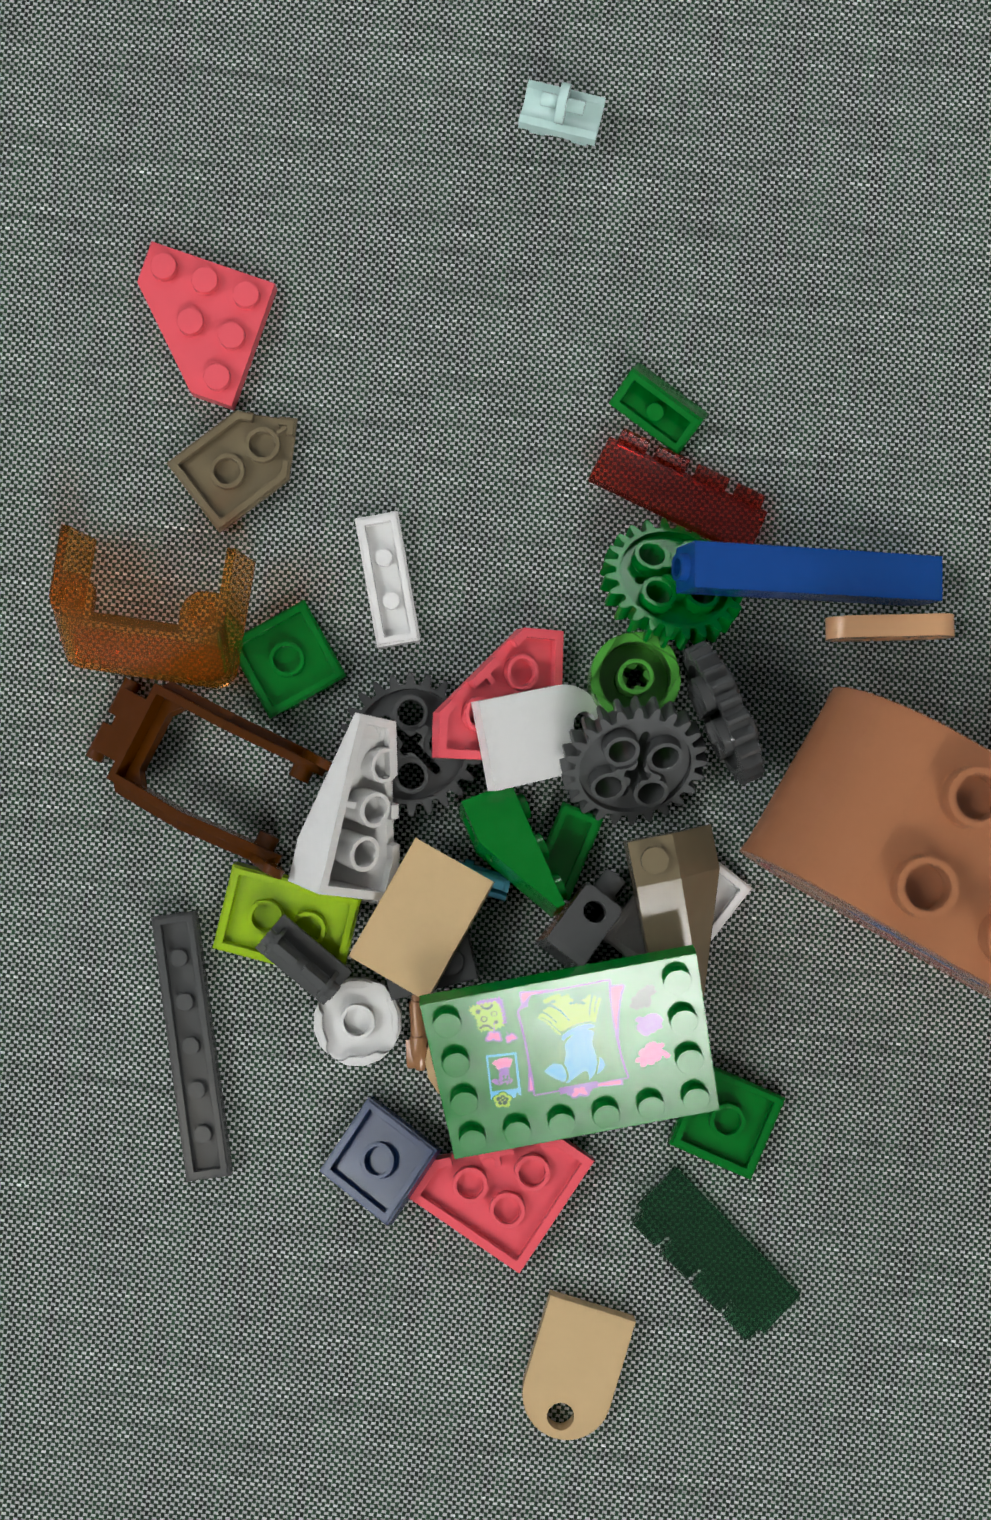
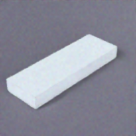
[355,511,421,649]

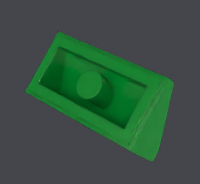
[608,363,708,455]

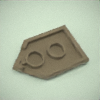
[166,410,298,533]

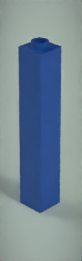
[671,540,942,606]

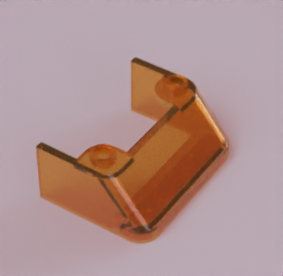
[49,524,256,689]

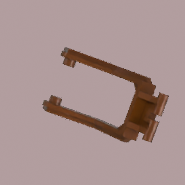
[85,677,332,880]

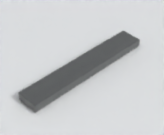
[151,910,233,1182]

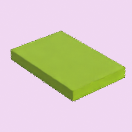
[213,861,362,965]

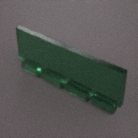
[632,1165,801,1340]

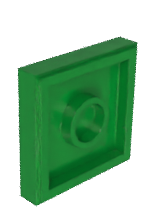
[227,600,348,720]
[667,1065,786,1180]

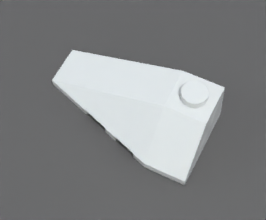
[288,712,400,901]

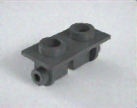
[255,914,352,1005]

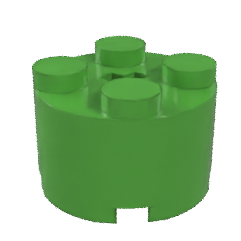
[587,632,681,712]

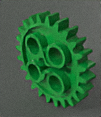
[600,518,744,650]

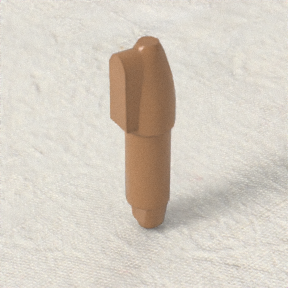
[405,995,428,1071]

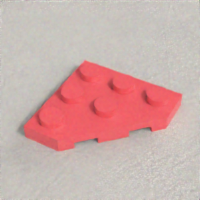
[137,241,278,411]
[431,628,564,760]
[410,1139,594,1274]

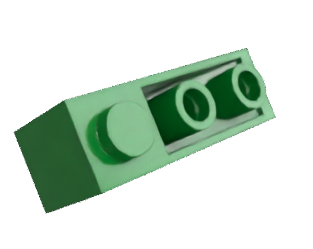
[459,787,567,917]

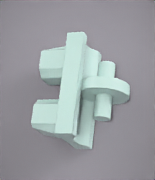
[518,79,606,146]

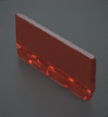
[588,428,768,544]

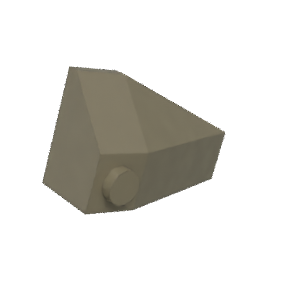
[623,824,720,1000]

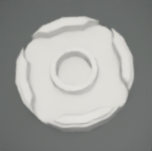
[314,977,402,1066]

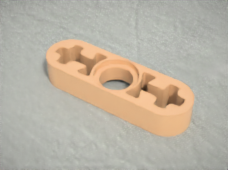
[825,613,955,642]

